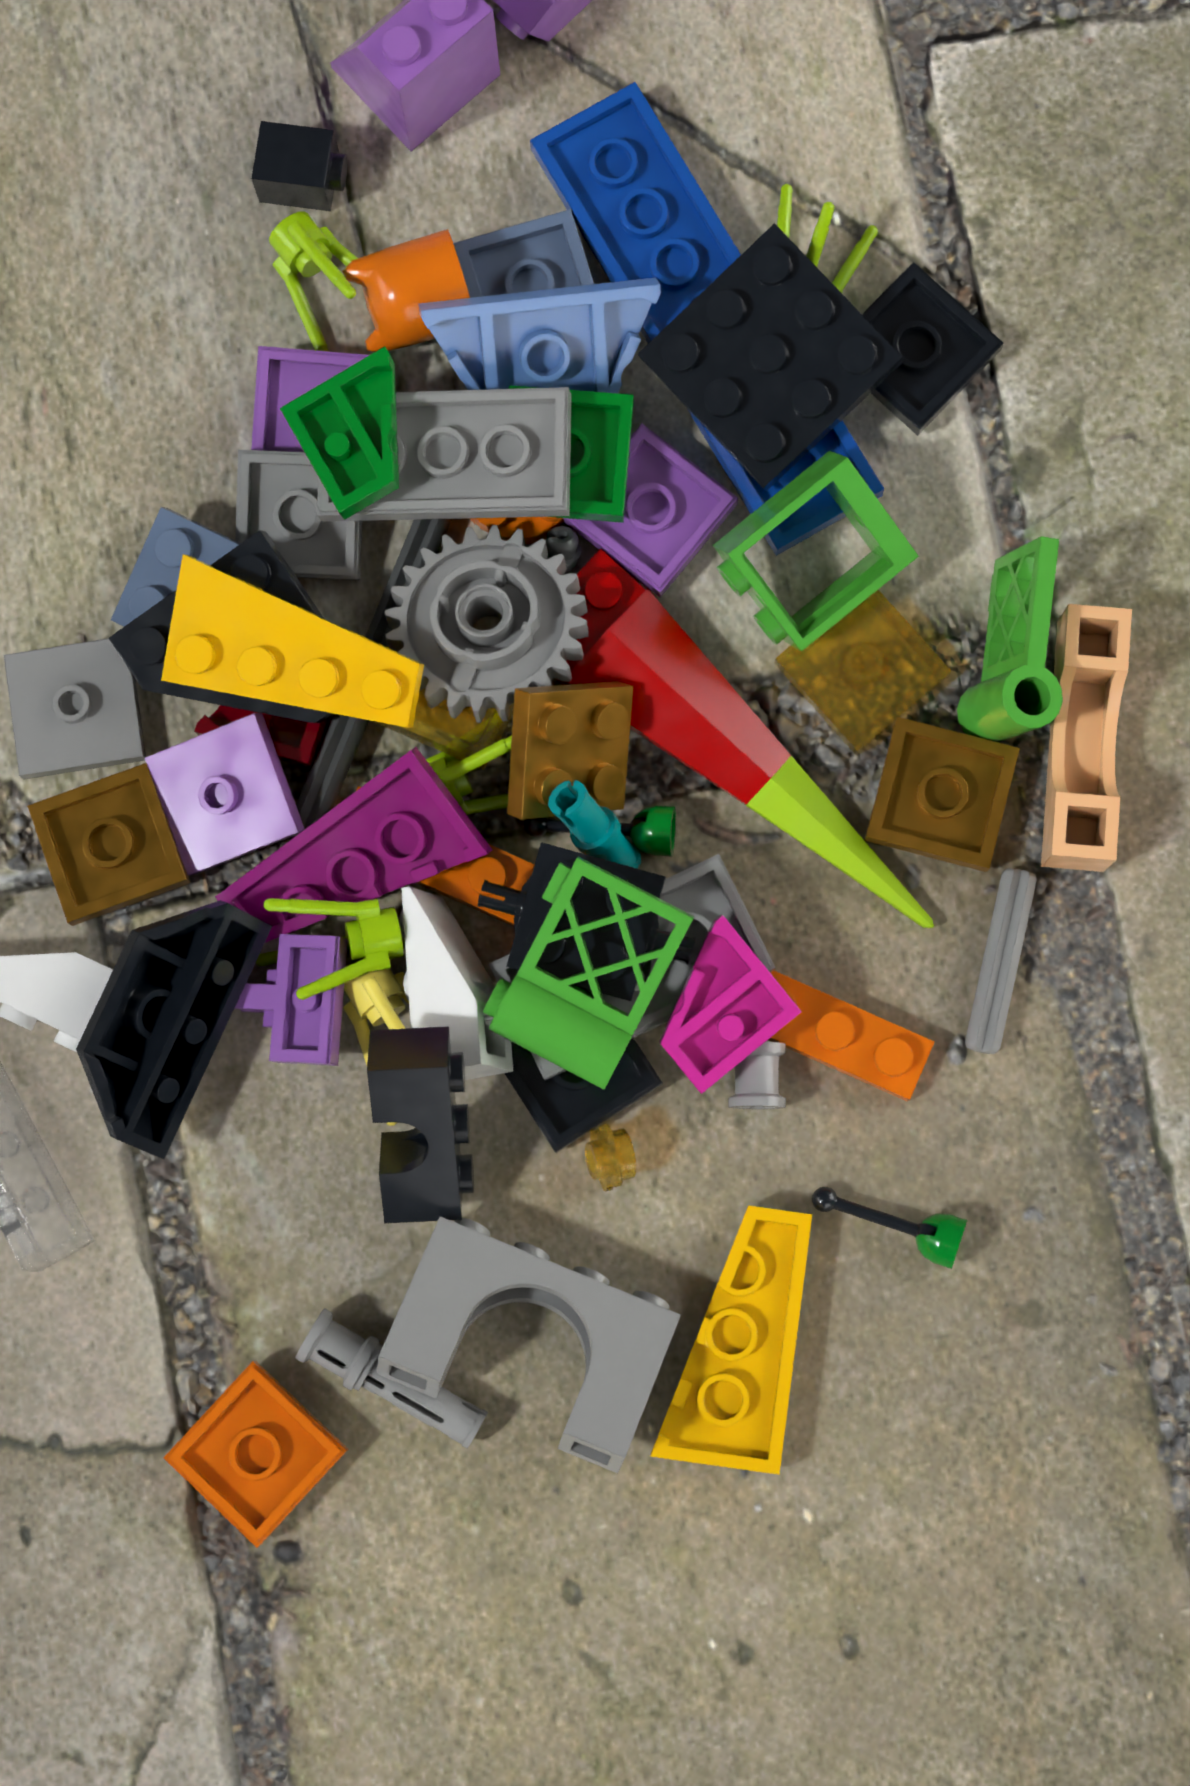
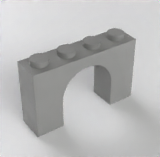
[377,1217,681,1474]

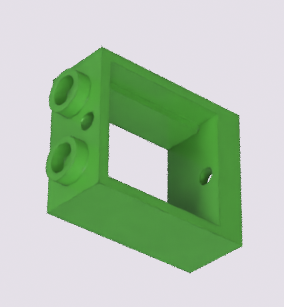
[712,451,919,651]

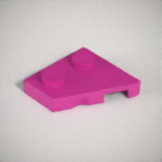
[659,914,802,1094]

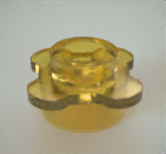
[585,1124,636,1192]

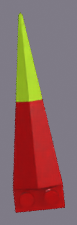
[556,548,934,928]

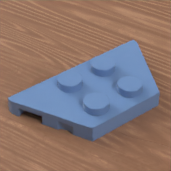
[419,277,661,393]

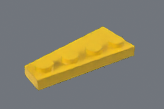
[650,1205,812,1475]

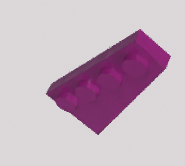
[215,747,492,943]

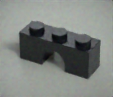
[367,1026,474,1224]

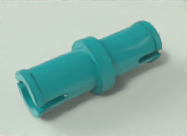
[548,780,641,869]

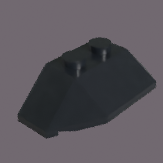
[76,900,272,1159]

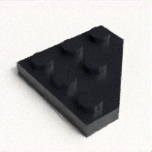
[109,530,334,723]

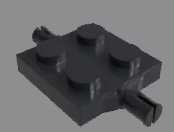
[478,842,696,1002]

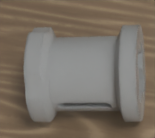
[728,1042,786,1109]

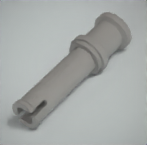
[295,1308,488,1449]

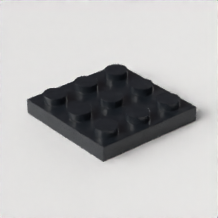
[638,223,904,492]

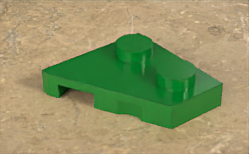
[280,346,399,520]

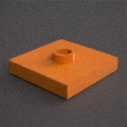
[163,1361,349,1548]

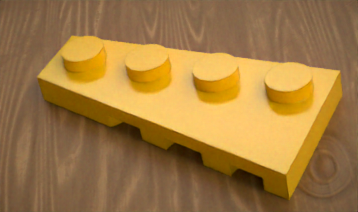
[161,554,424,728]

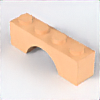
[1041,604,1132,872]

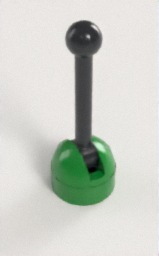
[524,806,676,857]
[812,1187,967,1269]

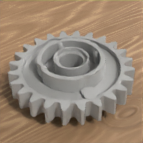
[385,525,589,723]

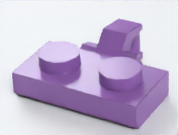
[234,934,348,1066]

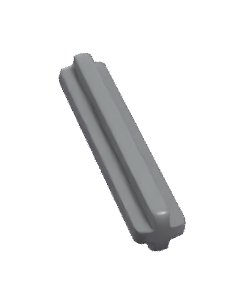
[965,868,1037,1054]

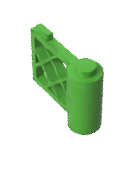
[957,536,1063,742]
[483,856,694,1090]

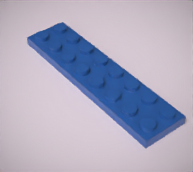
[530,82,884,556]

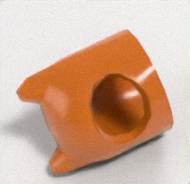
[342,229,470,352]

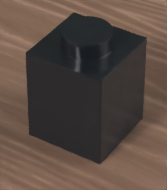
[251,121,347,212]

